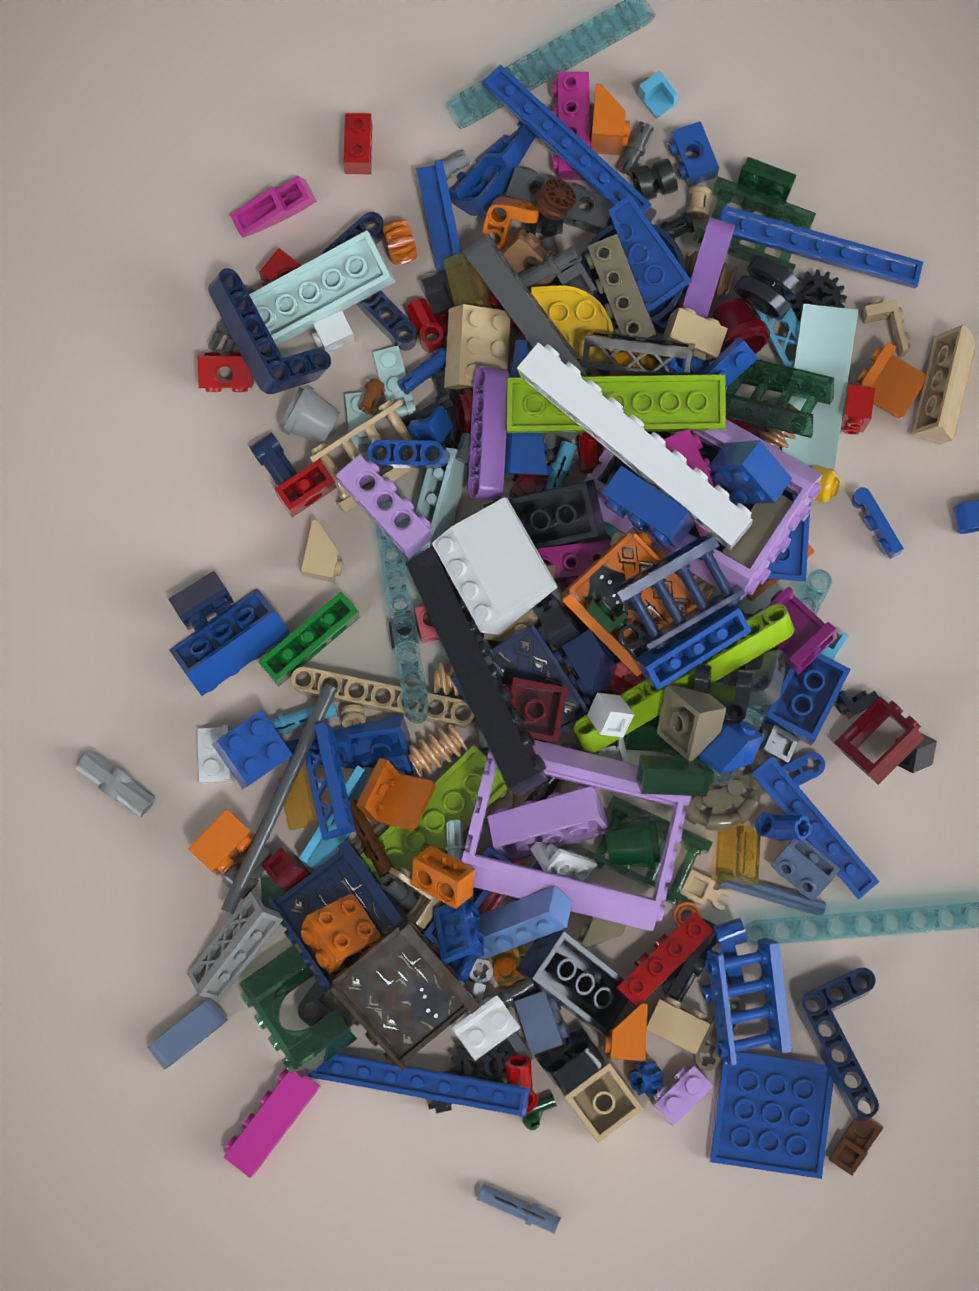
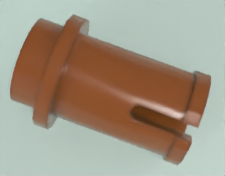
[358,379,385,415]

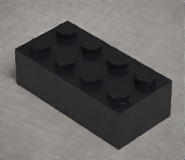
[483,479,606,549]
[515,930,629,1036]

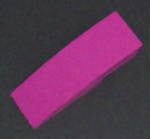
[230,176,317,238]

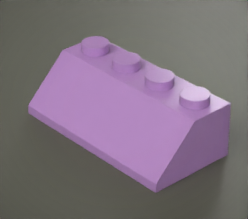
[487,785,611,861]

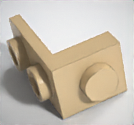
[861,299,911,358]
[389,867,442,929]

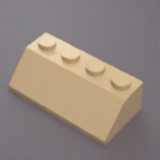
[912,325,976,445]

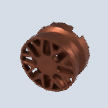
[534,178,576,221]

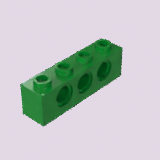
[258,592,360,687]

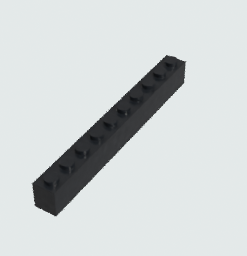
[406,546,548,797]

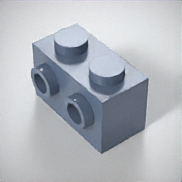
[770,839,840,902]
[514,991,570,1055]

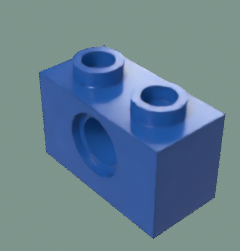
[667,121,719,187]

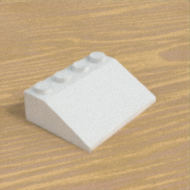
[432,497,558,634]

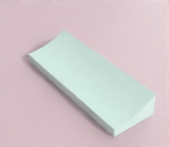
[249,230,396,346]
[781,304,859,470]

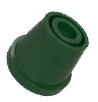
[606,814,661,870]

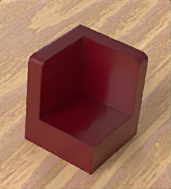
[262,847,311,891]

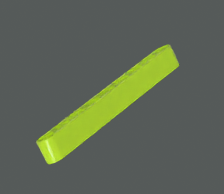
[574,604,795,753]

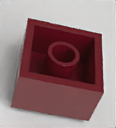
[509,677,568,743]

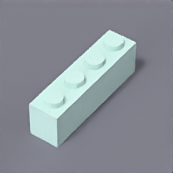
[415,447,469,555]

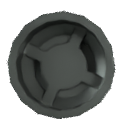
[632,158,678,200]

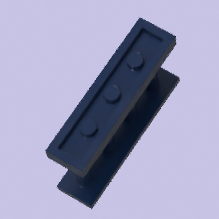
[612,532,746,650]

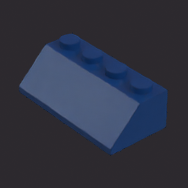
[169,588,291,696]

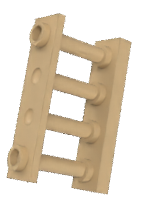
[308,399,432,512]

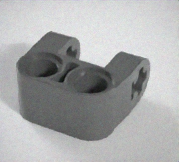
[722,650,786,705]

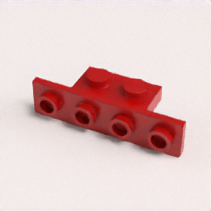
[617,911,713,1007]

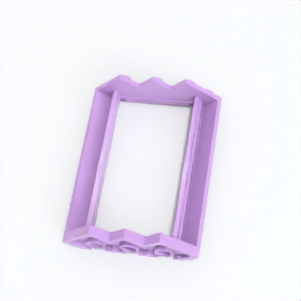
[584,419,823,601]
[461,740,692,931]

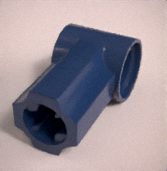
[249,432,297,486]

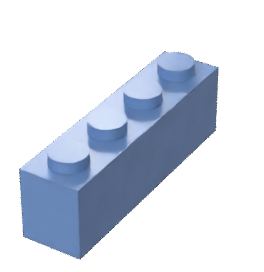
[479,885,572,960]

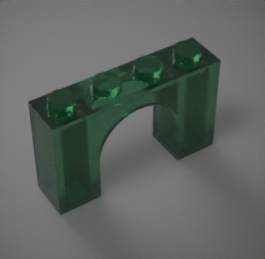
[623,715,714,797]
[239,945,357,1078]

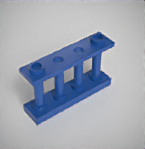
[705,938,793,1065]

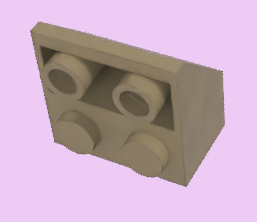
[577,917,627,949]

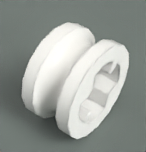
[469,958,493,984]

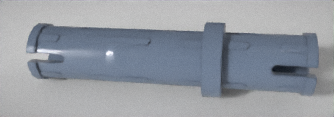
[477,1184,561,1234]

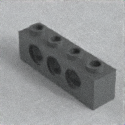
[506,167,612,234]

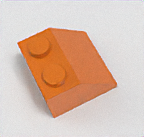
[591,84,630,156]
[604,1004,648,1061]

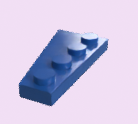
[608,194,692,313]

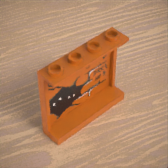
[561,527,709,677]

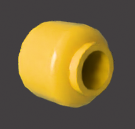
[811,465,841,503]

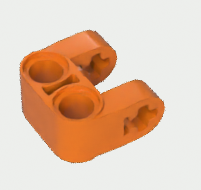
[482,196,540,260]

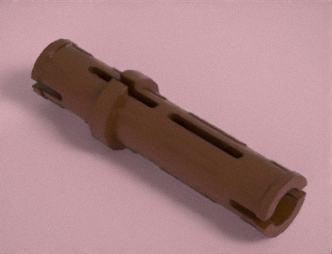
[349,799,395,879]

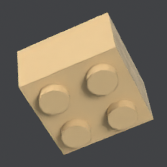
[564,1063,643,1143]

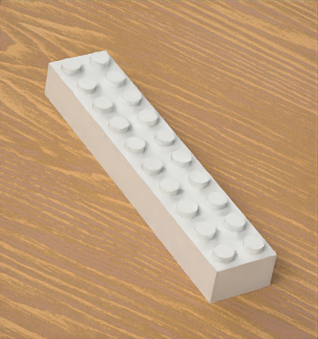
[517,343,752,551]

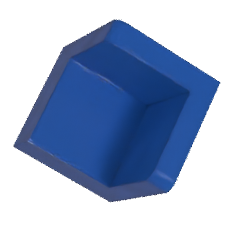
[407,405,453,444]

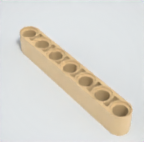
[291,667,475,728]

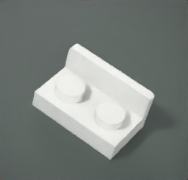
[197,725,233,784]
[530,842,597,881]
[452,995,521,1061]

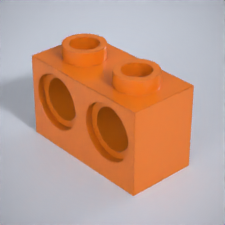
[411,846,475,909]

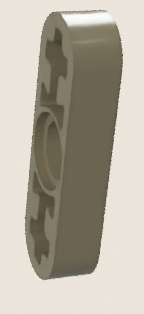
[694,996,746,1071]

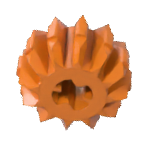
[383,219,417,265]

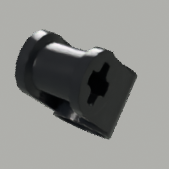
[618,619,653,661]

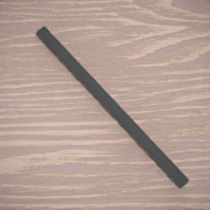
[221,684,337,914]

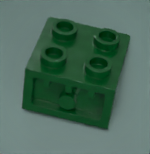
[736,157,797,206]

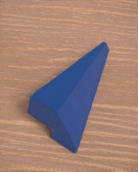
[448,104,546,216]
[504,340,552,475]
[284,714,414,775]

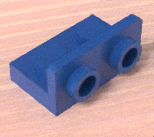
[433,901,485,963]

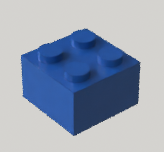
[708,440,792,504]
[212,710,293,789]

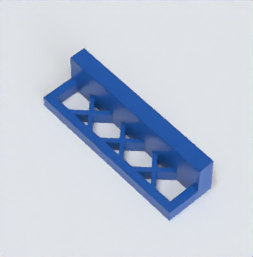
[416,160,464,273]
[300,722,356,840]

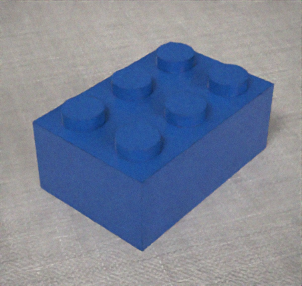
[602,466,696,549]
[762,654,851,745]

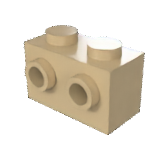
[662,308,728,363]
[646,996,710,1054]

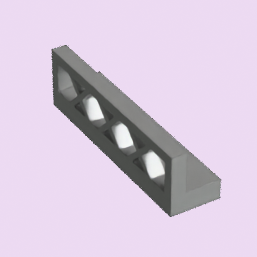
[187,891,283,1002]

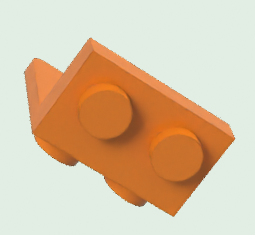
[857,341,926,419]
[356,758,436,831]
[300,894,381,975]

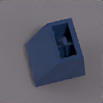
[168,571,234,631]
[562,629,617,700]

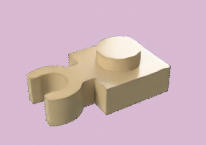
[679,869,731,910]

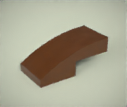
[829,1110,883,1176]

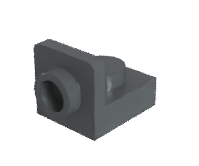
[756,723,799,763]

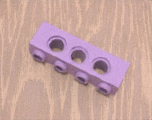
[335,454,433,559]

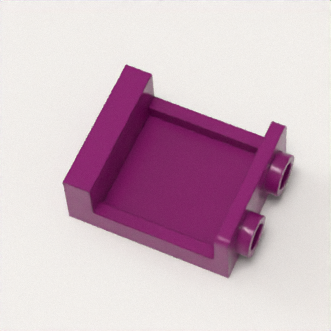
[752,586,837,675]

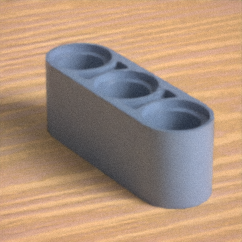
[147,998,228,1070]

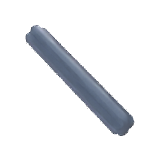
[719,872,826,916]

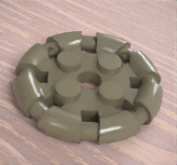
[668,752,765,831]

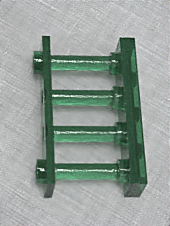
[693,176,816,274]
[725,359,835,438]
[584,795,713,906]

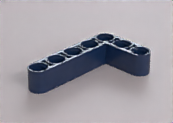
[322,212,417,351]
[208,268,331,394]
[797,967,879,1122]

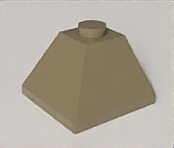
[657,685,726,761]

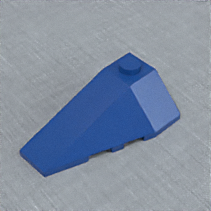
[698,721,764,774]

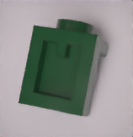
[584,596,629,633]

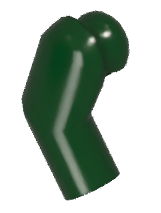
[523,1094,557,1130]

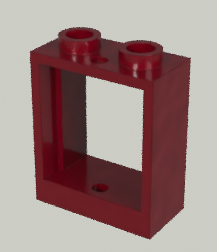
[834,696,925,785]

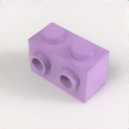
[652,1066,714,1126]

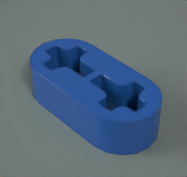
[782,752,825,786]

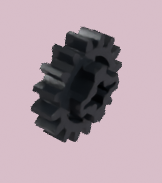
[788,270,847,321]
[450,1043,508,1083]

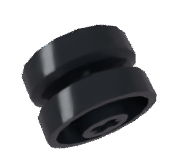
[734,255,803,320]

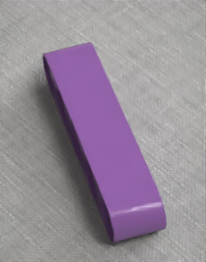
[682,217,735,318]
[468,366,509,501]

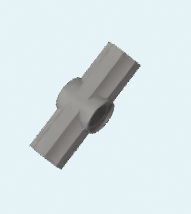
[76,750,155,818]

